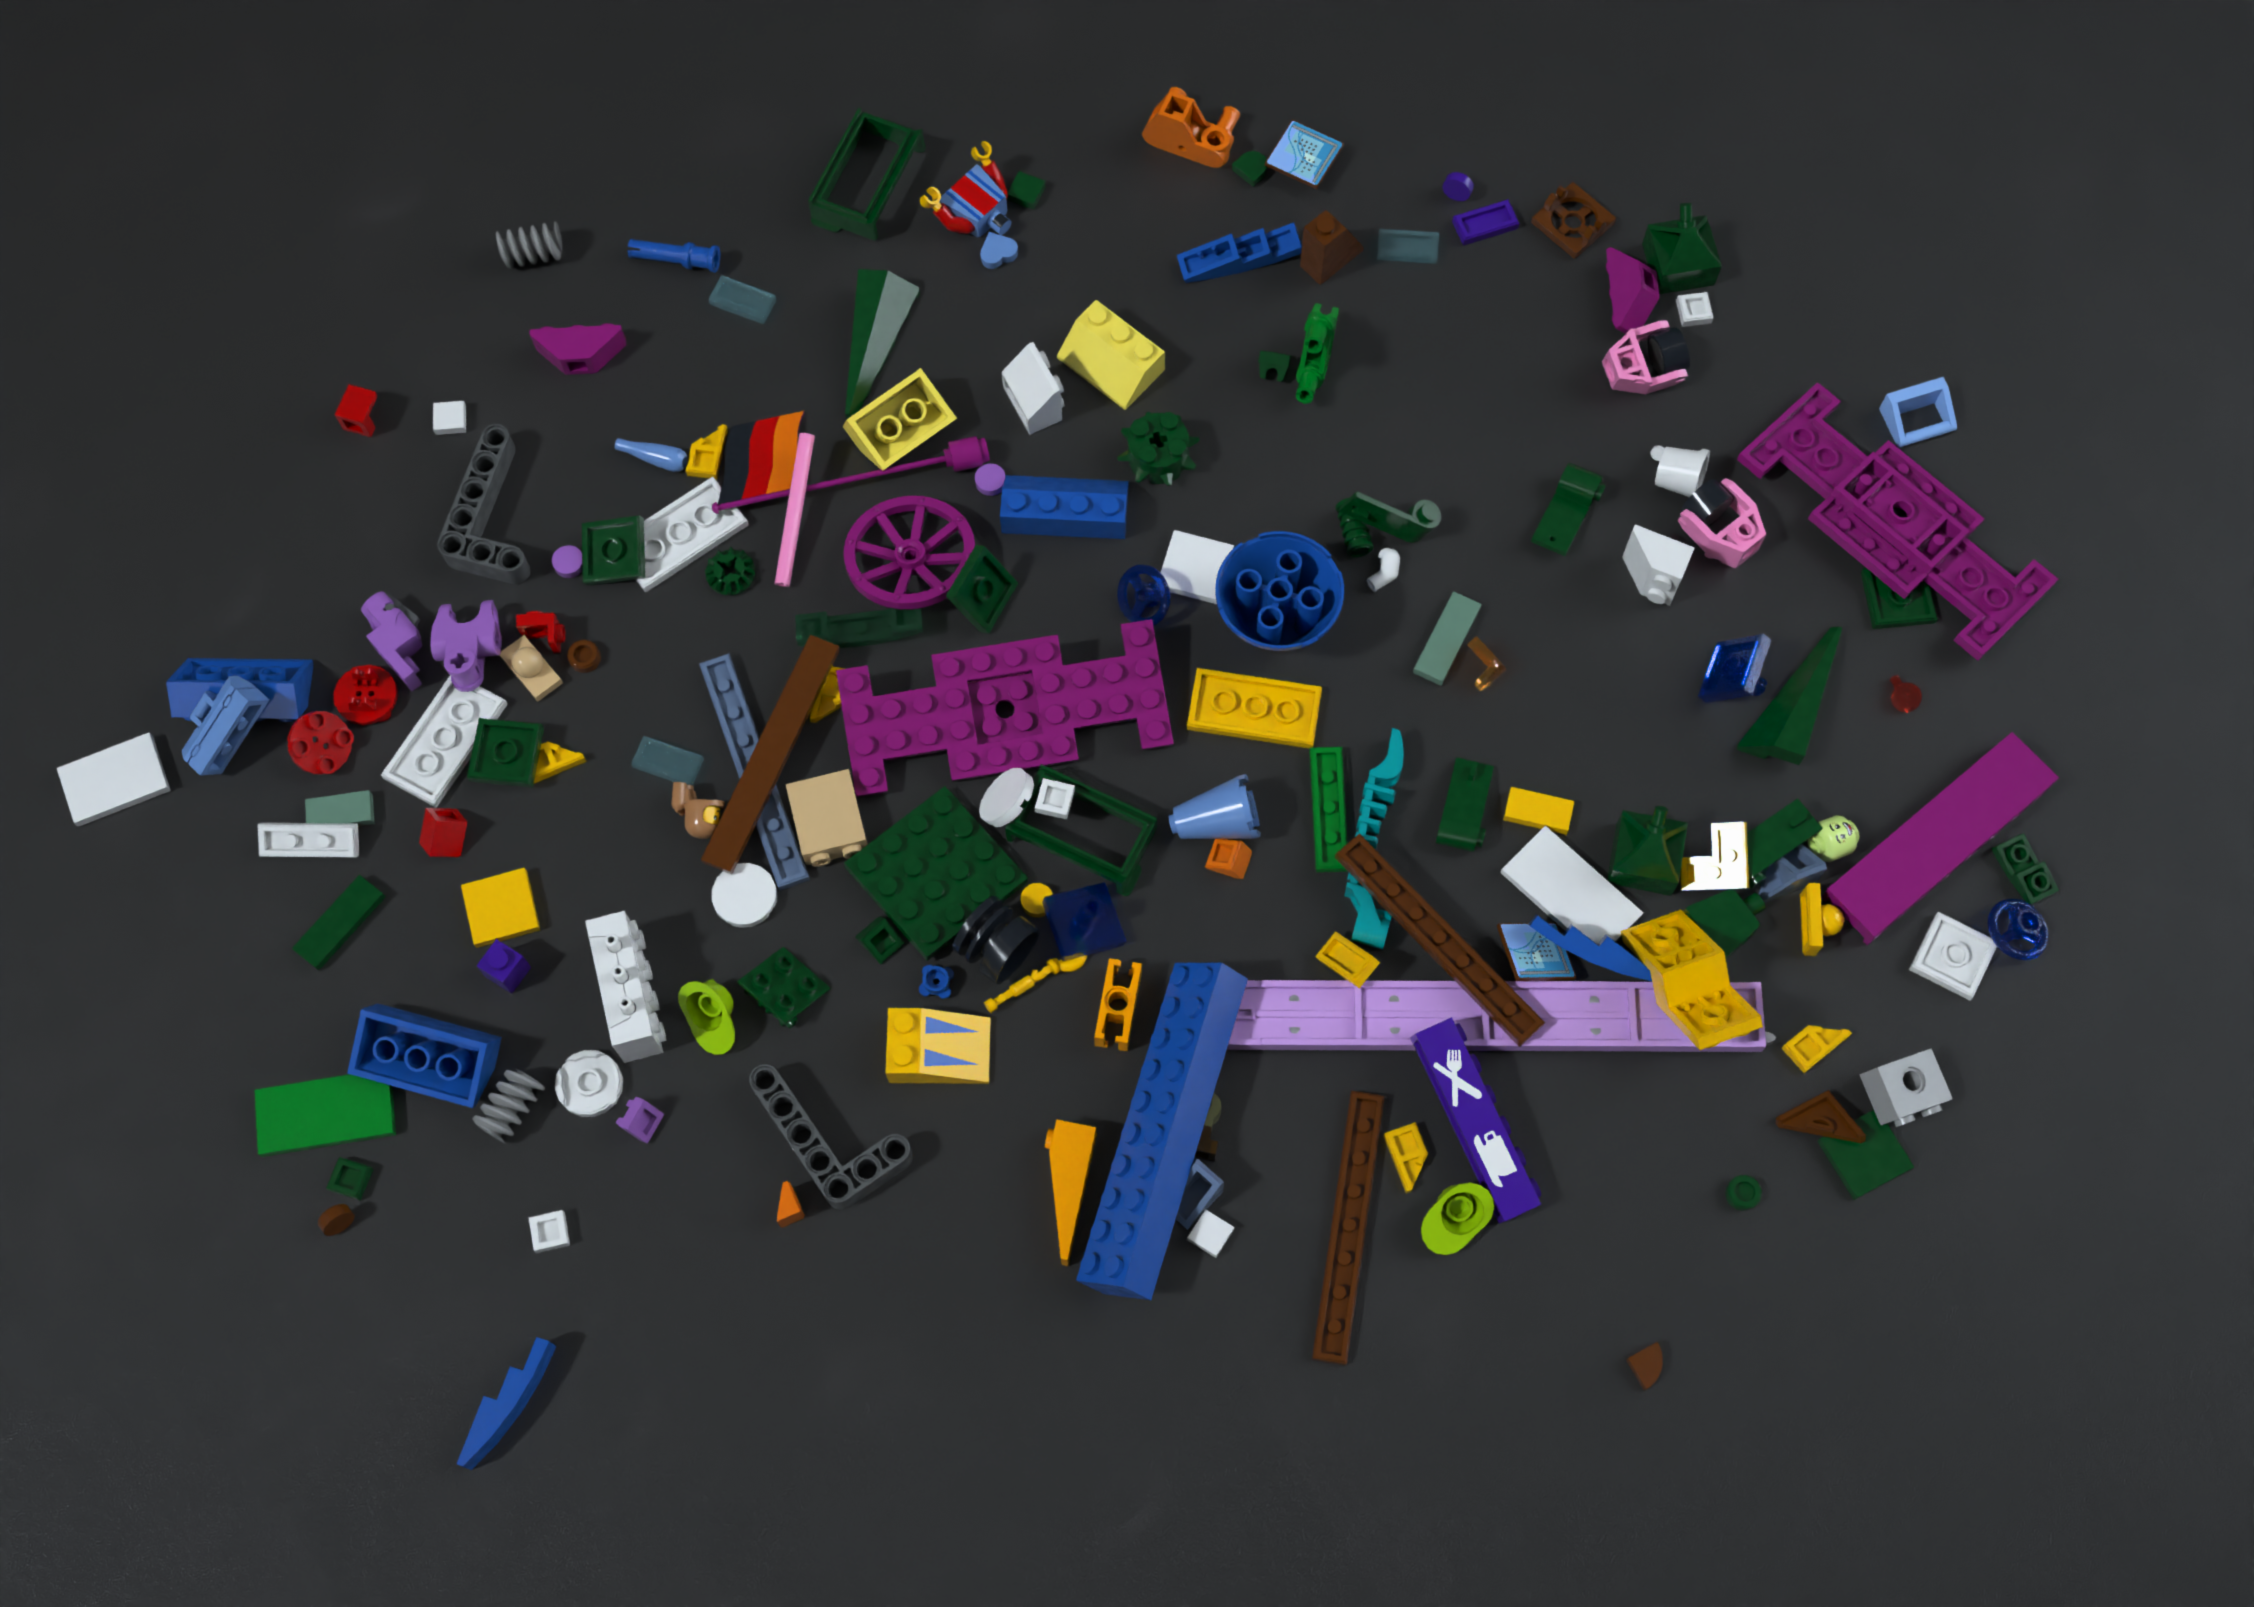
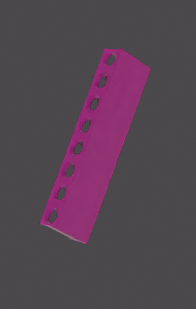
[1821,732,2059,946]

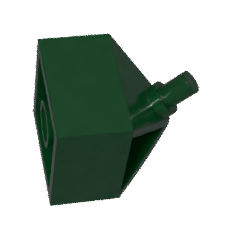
[1642,203,1722,294]
[1607,805,1688,896]

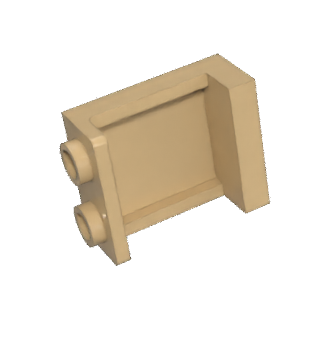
[785,769,868,867]

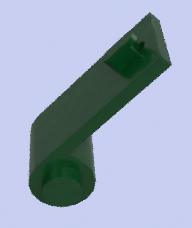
[1531,462,1606,556]
[1339,491,1441,543]
[1435,757,1494,852]
[1747,798,1823,889]

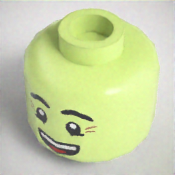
[1808,815,1859,862]

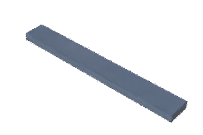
[699,653,810,891]

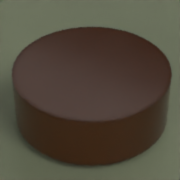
[567,640,601,673]
[318,1204,355,1236]

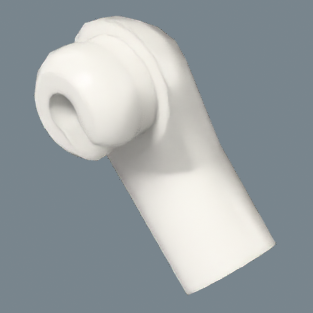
[1366,548,1400,592]

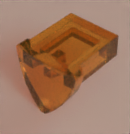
[1467,636,1507,692]

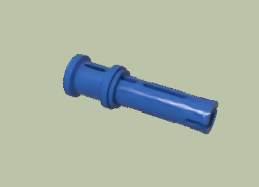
[627,238,721,273]

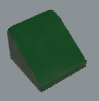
[855,916,905,964]

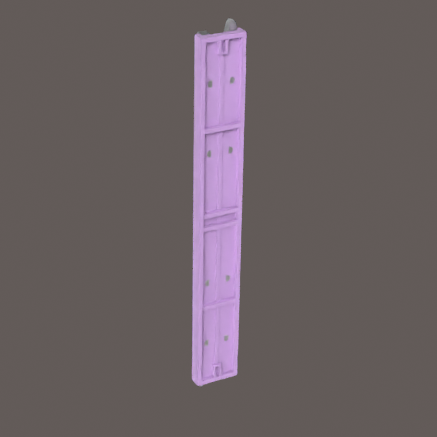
[1228,980,1776,1052]

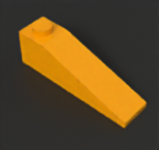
[1045,1119,1097,1266]

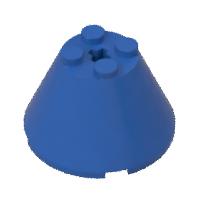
[1215,531,1344,651]

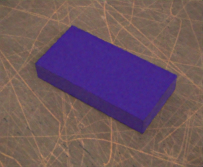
[1452,199,1519,246]

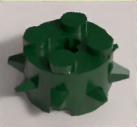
[1117,412,1200,486]

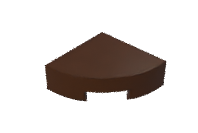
[1626,1342,1663,1391]

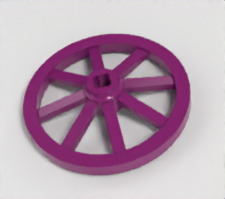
[844,496,975,609]

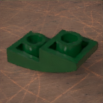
[1991,833,2059,905]

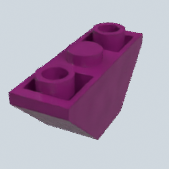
[1606,247,1660,334]
[530,323,626,375]

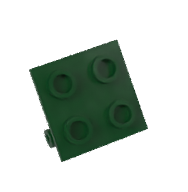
[737,947,830,1029]

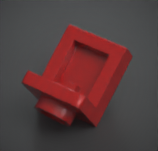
[516,611,566,653]

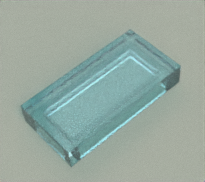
[1377,229,1439,264]
[708,275,777,324]
[631,736,704,785]

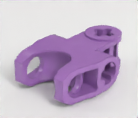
[431,600,502,692]

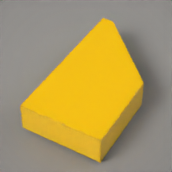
[686,424,728,480]
[810,666,845,723]
[534,741,587,784]
[1781,1025,1852,1073]
[1383,1122,1428,1194]

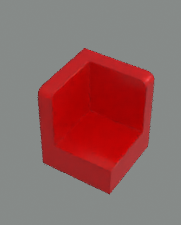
[335,384,378,437]
[419,808,467,857]

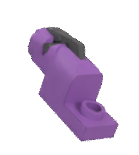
[361,591,423,691]

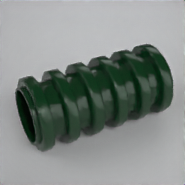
[1335,497,1374,557]

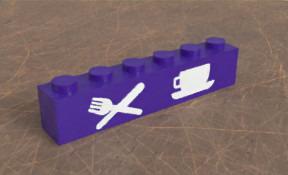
[1410,1017,1541,1223]

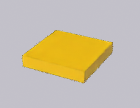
[461,867,540,948]

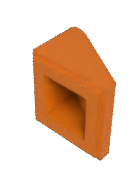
[1205,839,1252,879]
[777,1181,805,1228]

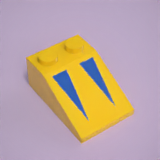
[885,1008,991,1084]

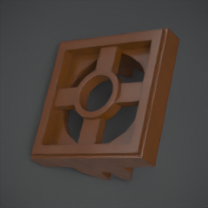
[1531,182,1616,259]

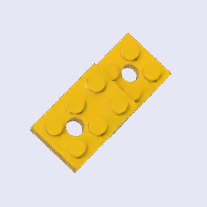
[1621,909,1763,1050]

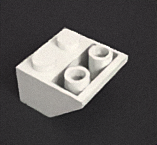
[1002,342,1065,435]

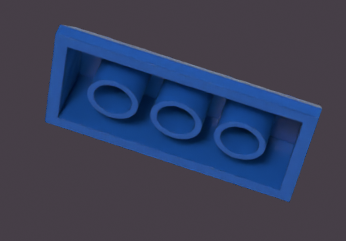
[1000,475,1129,539]
[166,658,314,722]
[347,1003,502,1108]

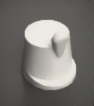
[1651,445,1710,497]

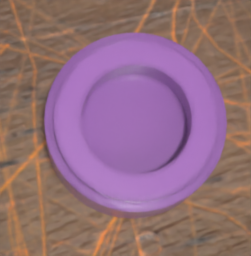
[975,463,1005,496]
[552,545,583,578]

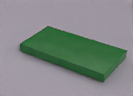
[254,1074,396,1157]

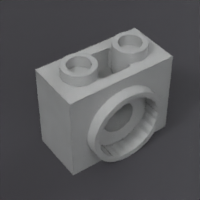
[1859,1048,1953,1127]

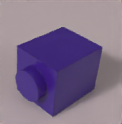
[476,939,531,994]

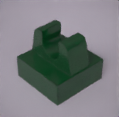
[1258,350,1292,382]

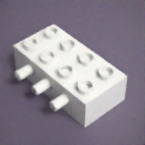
[585,911,667,1063]

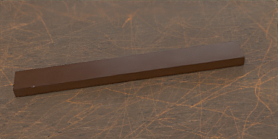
[701,635,840,875]
[1335,833,1545,1047]
[1312,1091,1385,1366]

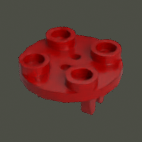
[333,664,398,725]
[287,711,354,774]

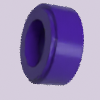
[1442,172,1474,201]

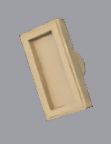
[500,635,563,702]

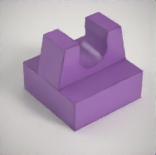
[616,1097,664,1144]

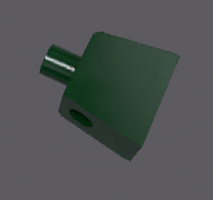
[1683,889,1766,960]

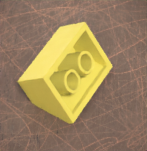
[1057,300,1165,410]
[843,368,957,471]

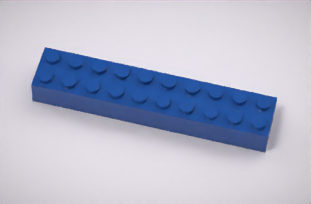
[1076,963,1248,1300]

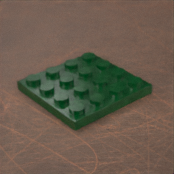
[844,786,1028,961]

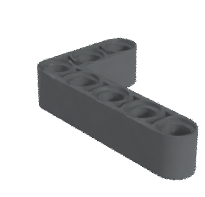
[437,424,531,584]
[749,1064,913,1210]

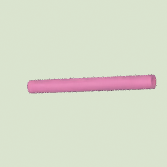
[774,433,815,587]

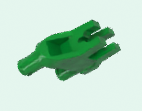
[1296,303,1339,404]

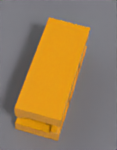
[1094,958,1142,1052]

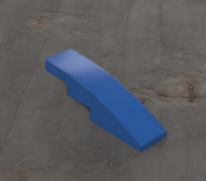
[1177,222,1302,283]
[1528,914,1652,981]
[457,1337,557,1470]

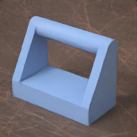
[1879,377,1957,448]

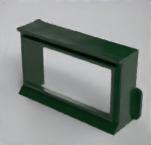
[808,108,926,241]
[1005,764,1157,897]

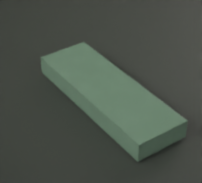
[1413,591,1482,686]

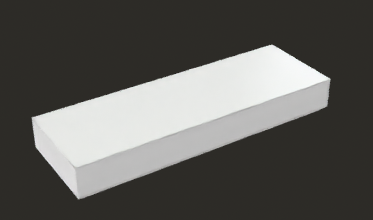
[258,822,359,857]

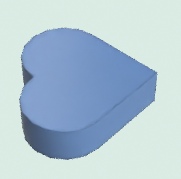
[980,232,1018,269]

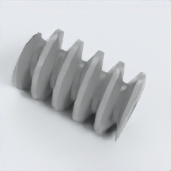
[496,221,562,269]
[472,1069,545,1144]

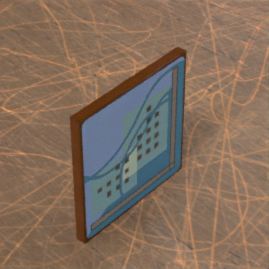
[1265,119,1344,189]
[1497,922,1576,981]

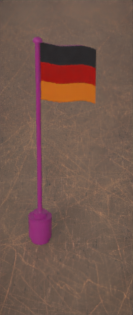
[712,411,990,514]

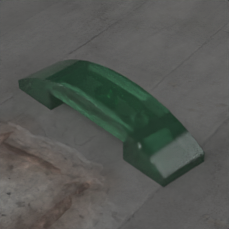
[795,608,923,648]

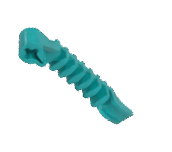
[1344,728,1404,949]

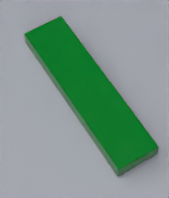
[1309,747,1348,873]

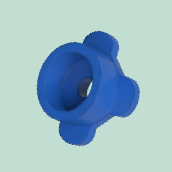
[919,965,954,999]

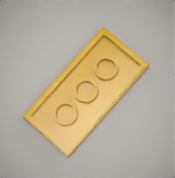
[1187,668,1322,749]

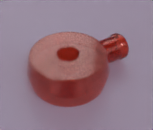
[1889,674,1922,713]

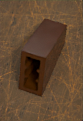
[1300,210,1364,285]

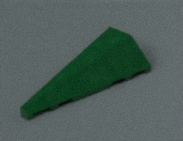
[845,269,920,420]
[1736,626,1842,765]

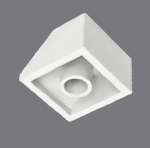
[1622,524,1695,606]

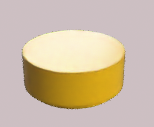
[1021,883,1054,917]

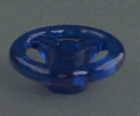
[1117,564,1171,626]
[1988,899,2049,961]

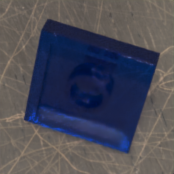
[1698,634,1772,703]
[1042,882,1126,961]

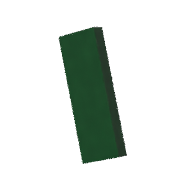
[291,875,386,971]

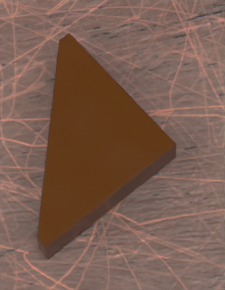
[1776,1090,1866,1143]

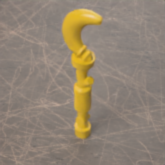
[984,936,1088,1013]

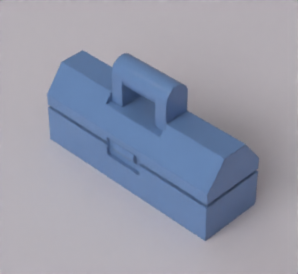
[182,676,269,776]

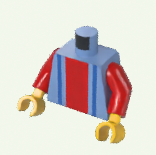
[920,141,1012,237]

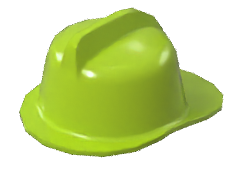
[678,979,735,1055]
[1421,1182,1494,1255]

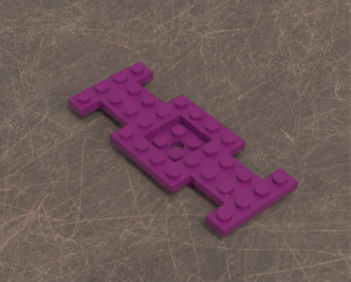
[1737,382,2059,661]
[836,619,1174,797]

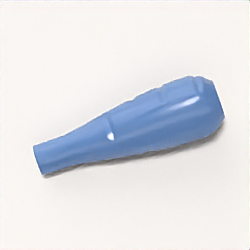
[615,438,688,472]

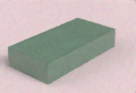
[305,790,375,826]

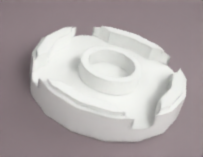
[979,768,1034,827]
[712,863,777,928]
[555,1050,623,1117]

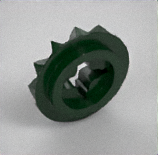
[704,547,755,595]

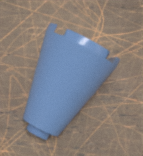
[1168,774,1261,839]

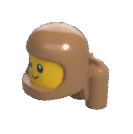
[671,782,725,839]

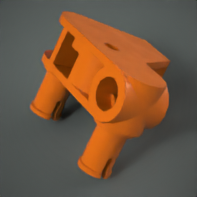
[1142,87,1241,168]

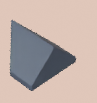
[1759,844,1827,903]
[1176,1157,1224,1230]

